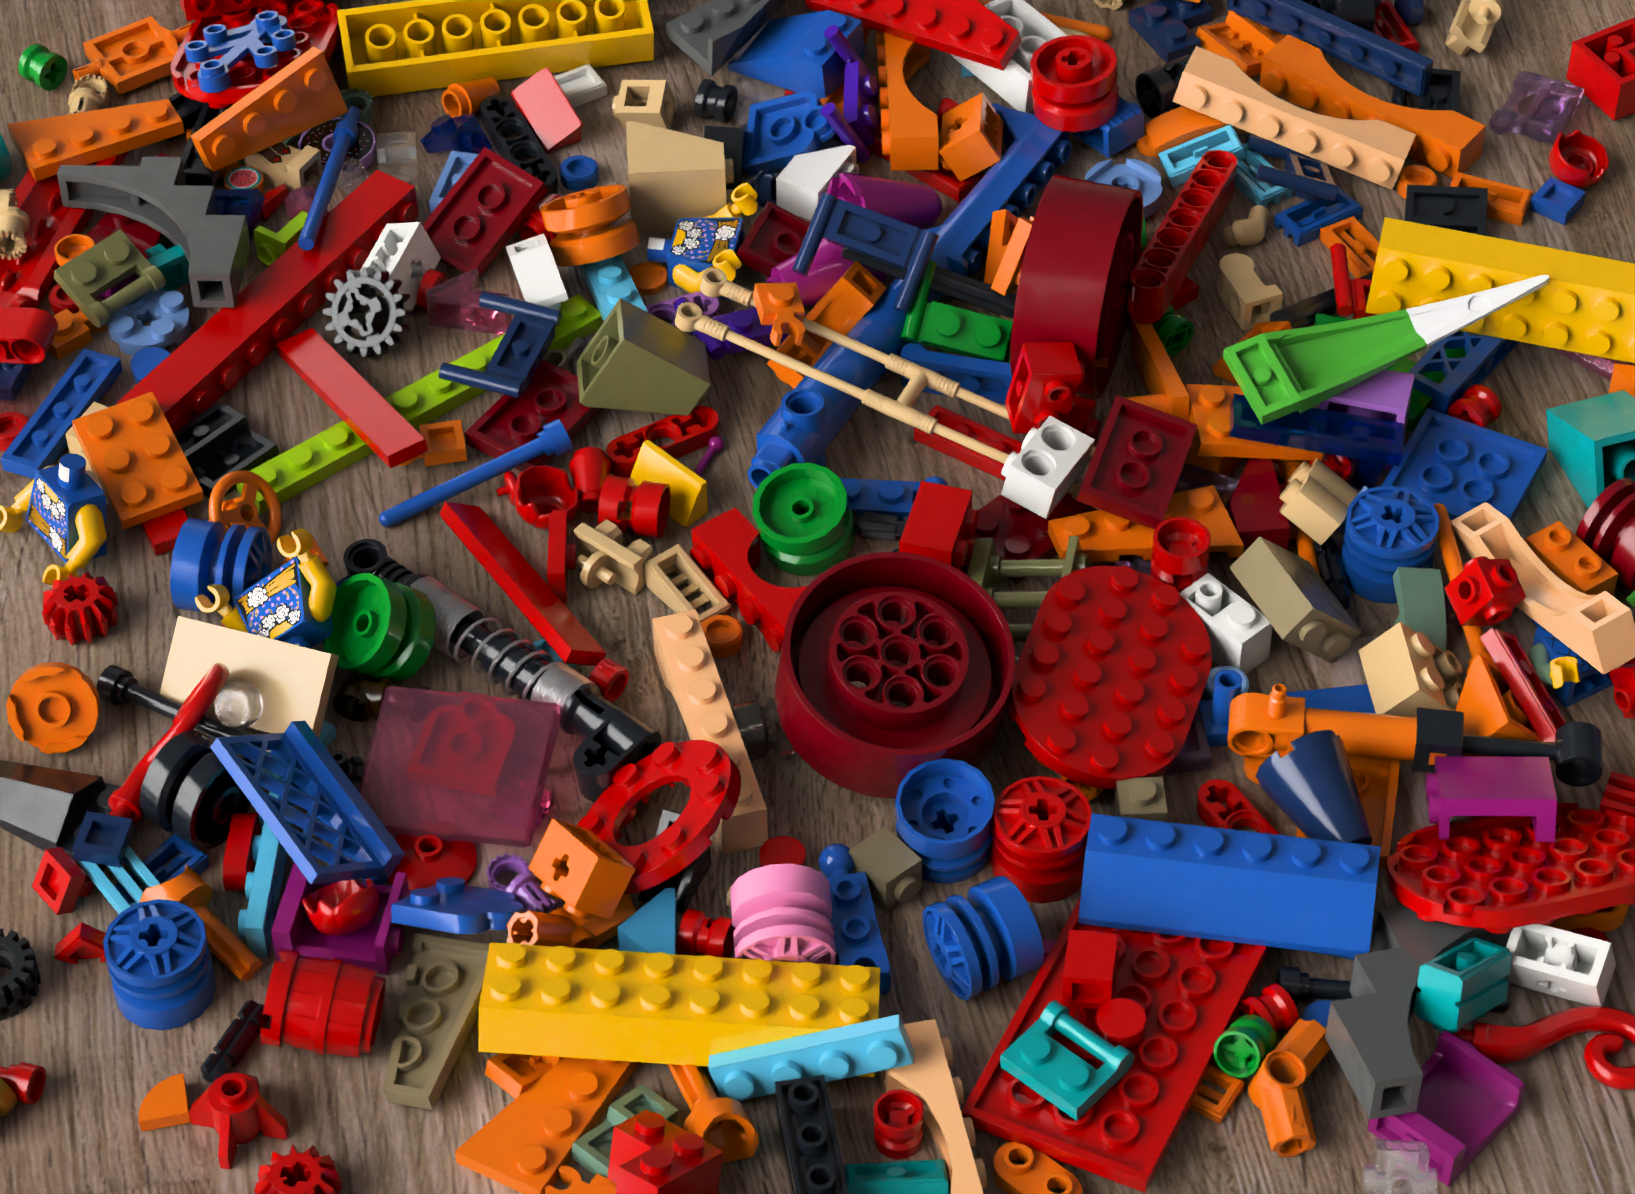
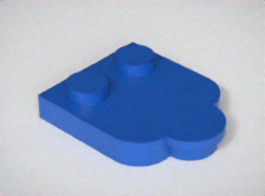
[742,91,836,176]
[391,877,524,934]

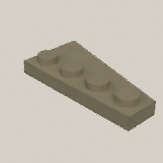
[383,933,489,1110]

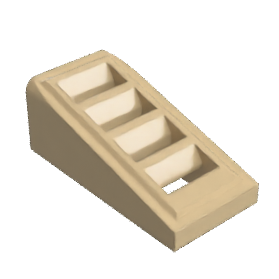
[643,544,732,623]

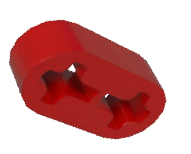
[222,812,261,892]

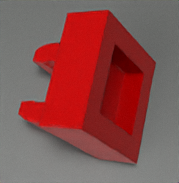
[32,847,94,915]

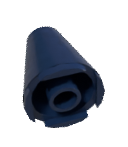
[1256,730,1372,845]

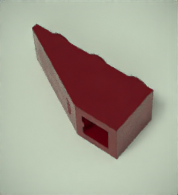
[1229,458,1295,561]

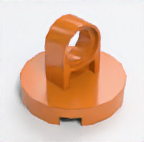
[6,662,101,754]

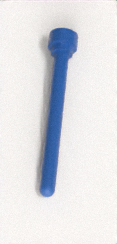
[379,419,573,527]

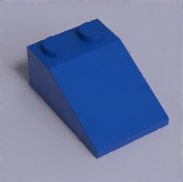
[728,10,866,100]

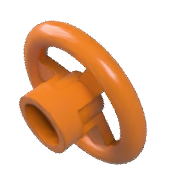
[209,470,282,545]

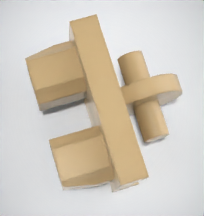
[1445,0,1503,56]
[574,519,653,595]

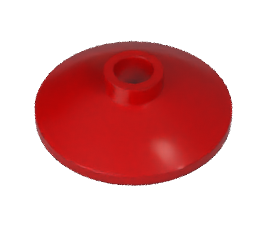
[387,823,478,891]

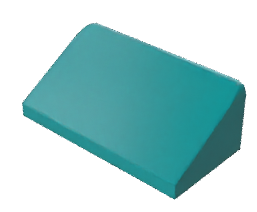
[844,1159,949,1194]

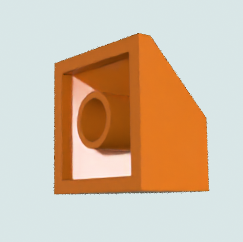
[1455,654,1541,757]

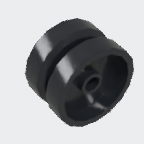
[139,730,253,850]

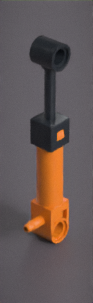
[1227,684,1603,787]

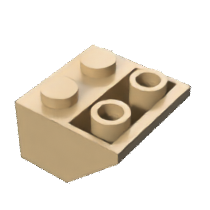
[1359,622,1464,717]

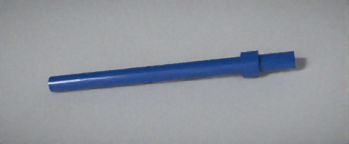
[298,106,361,251]

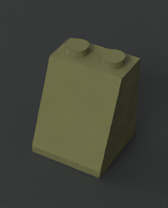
[576,298,712,416]

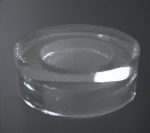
[215,681,263,728]

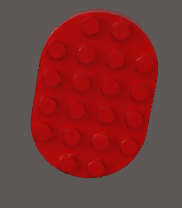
[170,0,340,109]
[1007,566,1212,789]
[1387,802,1635,934]

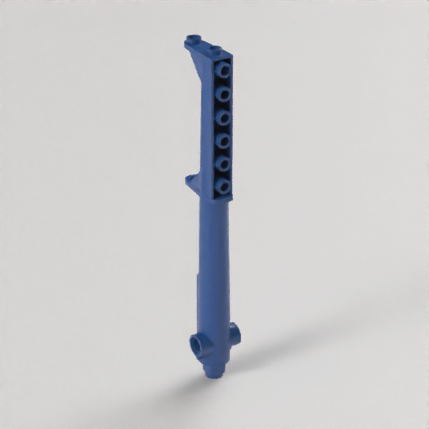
[748,103,1072,489]

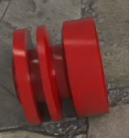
[991,776,1092,904]

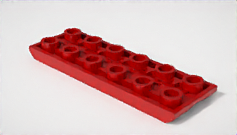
[0,151,129,305]

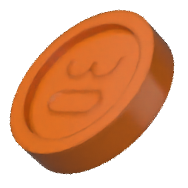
[629,262,668,295]

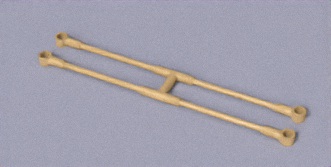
[675,268,1099,510]

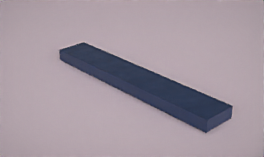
[1227,0,1434,97]

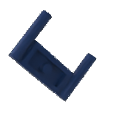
[1246,135,1338,202]
[792,193,939,314]
[439,291,562,398]

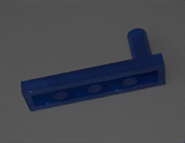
[1229,394,1404,489]

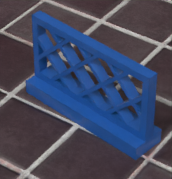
[210,720,405,885]

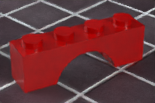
[690,507,807,653]

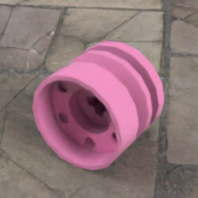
[730,864,836,965]

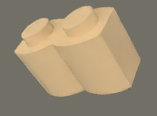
[1279,458,1358,546]

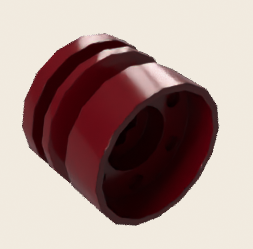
[1576,477,1635,592]

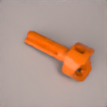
[139,864,263,982]
[667,1064,759,1163]

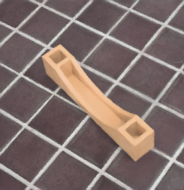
[1173,46,1416,190]
[1451,502,1635,675]
[652,609,768,855]
[881,1019,987,1194]

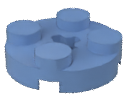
[1085,158,1163,218]
[107,290,191,356]

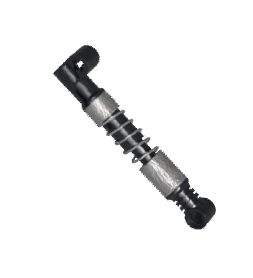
[343,539,662,802]

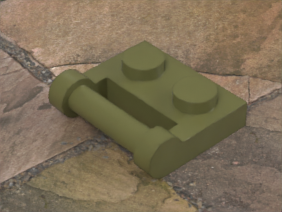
[54,229,166,328]

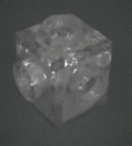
[1363,1139,1437,1194]

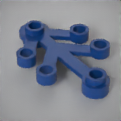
[184,11,297,93]

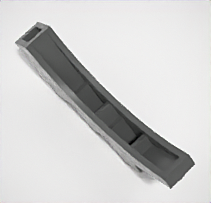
[57,157,251,308]
[1325,905,1511,1120]

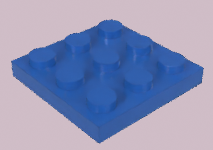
[1382,408,1548,522]

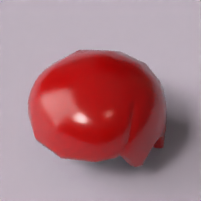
[1548,129,1609,188]
[514,465,580,530]
[302,878,379,936]

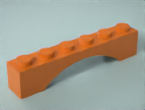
[875,30,939,171]
[1259,34,1486,179]

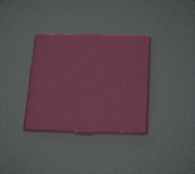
[358,686,563,848]

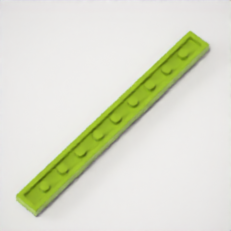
[236,294,604,514]

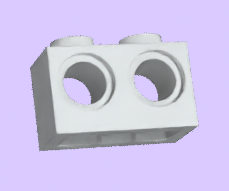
[1001,416,1095,519]

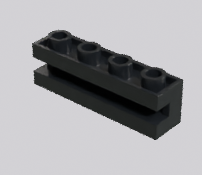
[775,1075,849,1194]

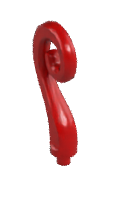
[108,662,229,822]
[1452,1006,1635,1090]

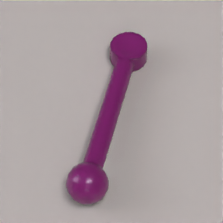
[693,436,725,476]

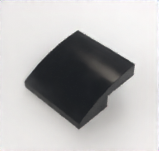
[1405,185,1488,236]
[173,401,280,498]

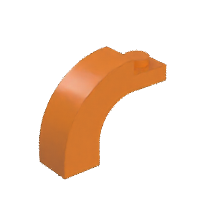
[766,260,887,389]

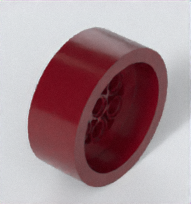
[1010,175,1143,399]
[775,552,1015,799]

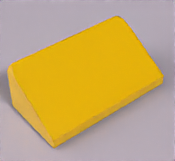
[630,440,708,527]

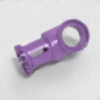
[487,853,564,913]

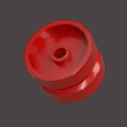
[1030,35,1119,132]

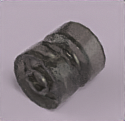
[731,697,797,760]

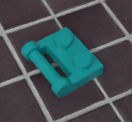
[1000,1000,1135,1121]

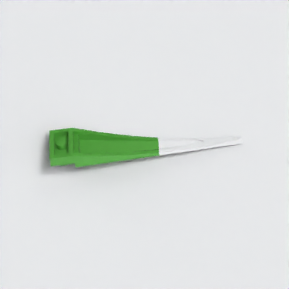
[1223,274,1550,425]

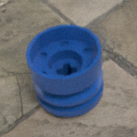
[1341,485,1439,604]
[170,518,272,613]
[895,758,995,884]
[923,876,1044,1000]
[103,899,217,1031]

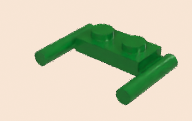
[901,260,1013,363]

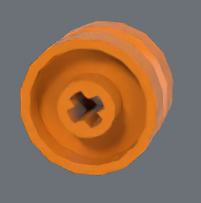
[540,184,641,267]

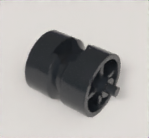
[1135,55,1191,119]

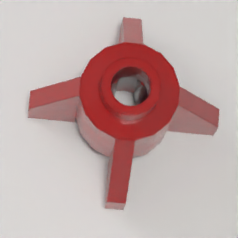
[189,1072,290,1170]

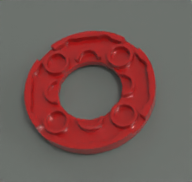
[577,740,741,895]

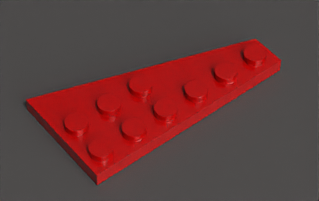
[805,0,1022,71]

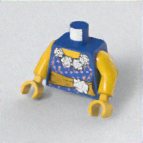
[647,183,758,299]
[0,453,107,587]
[195,529,337,648]

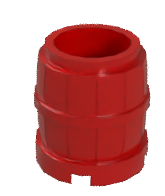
[260,948,386,1058]

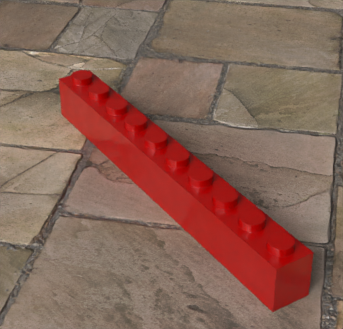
[116,170,419,432]

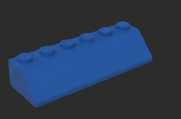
[1078,813,1381,957]

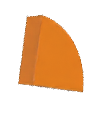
[138,1073,191,1132]

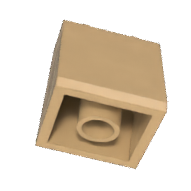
[626,121,734,234]

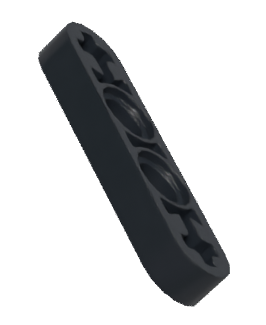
[480,95,559,201]

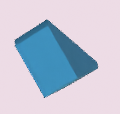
[617,888,677,954]

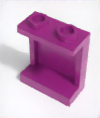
[1425,756,1557,842]
[271,862,411,975]
[1367,1030,1525,1187]

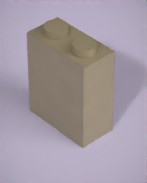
[1229,536,1362,663]

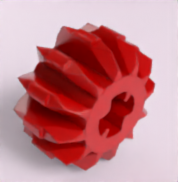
[42,571,118,646]
[254,1144,342,1194]

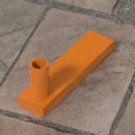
[1125,320,1190,421]

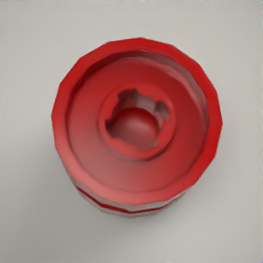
[598,475,671,539]
[1150,517,1211,593]

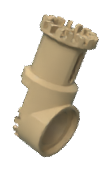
[66,74,110,115]
[0,188,30,260]

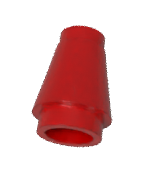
[569,447,611,513]

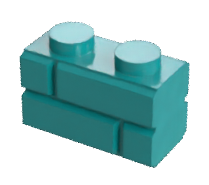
[1414,937,1513,1033]

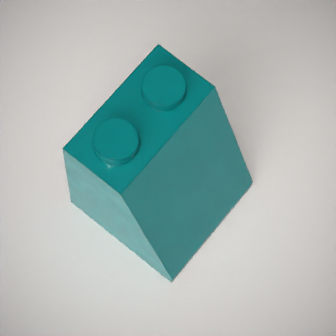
[1546,390,1635,509]

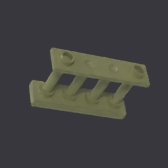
[967,536,1091,665]

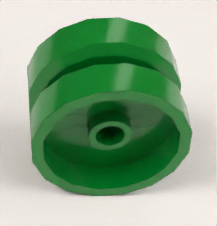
[752,463,856,576]
[323,573,436,682]

